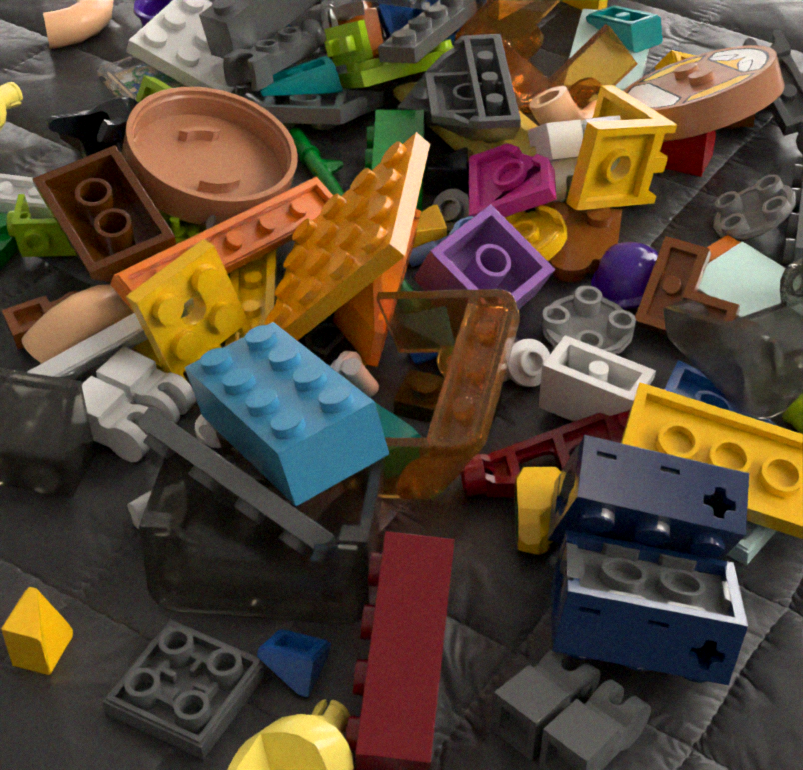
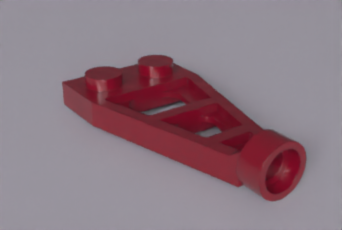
[459,410,630,498]

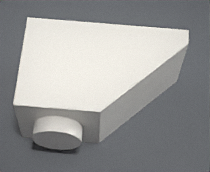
[539,335,656,422]

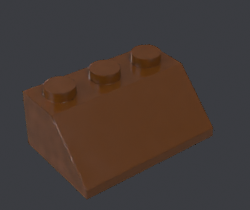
[32,145,176,283]

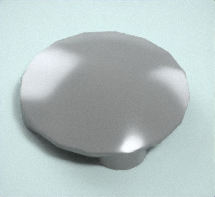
[713,174,796,240]
[541,286,636,355]

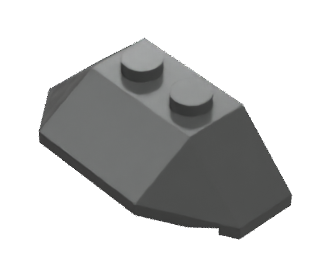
[425,34,521,143]

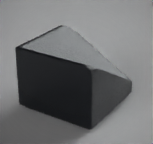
[425,147,468,195]

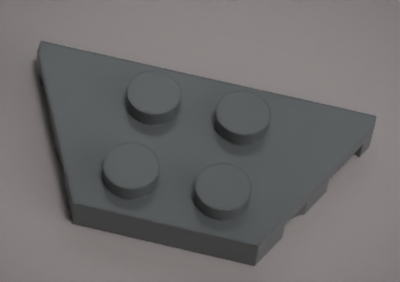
[235,85,384,130]

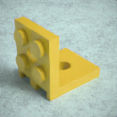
[566,85,677,211]
[126,239,252,380]

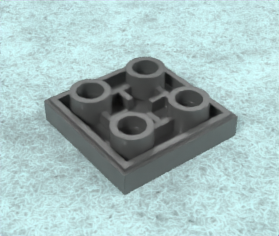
[102,619,267,760]

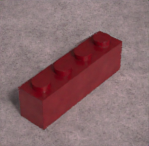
[346,531,455,770]

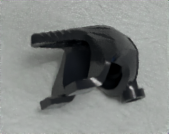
[46,97,139,158]

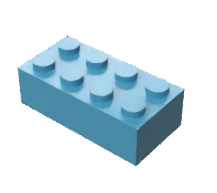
[185,322,389,506]

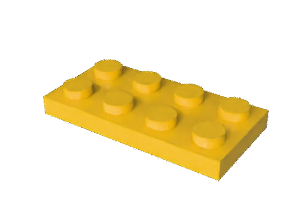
[621,382,803,539]

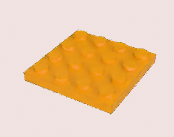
[265,132,430,341]

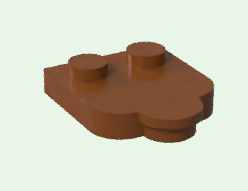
[535,201,622,282]

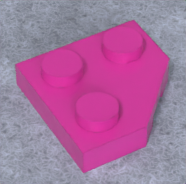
[469,143,556,217]

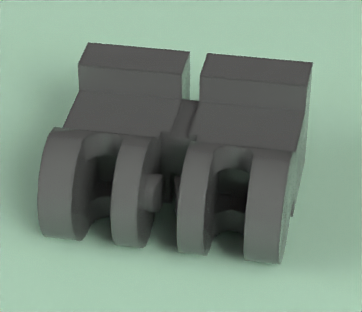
[491,649,651,770]

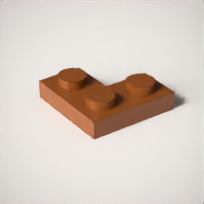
[635,236,740,353]

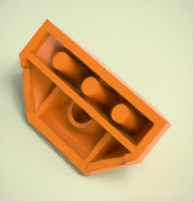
[333,209,421,367]

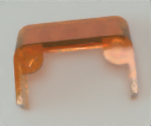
[454,0,638,115]
[342,289,520,499]

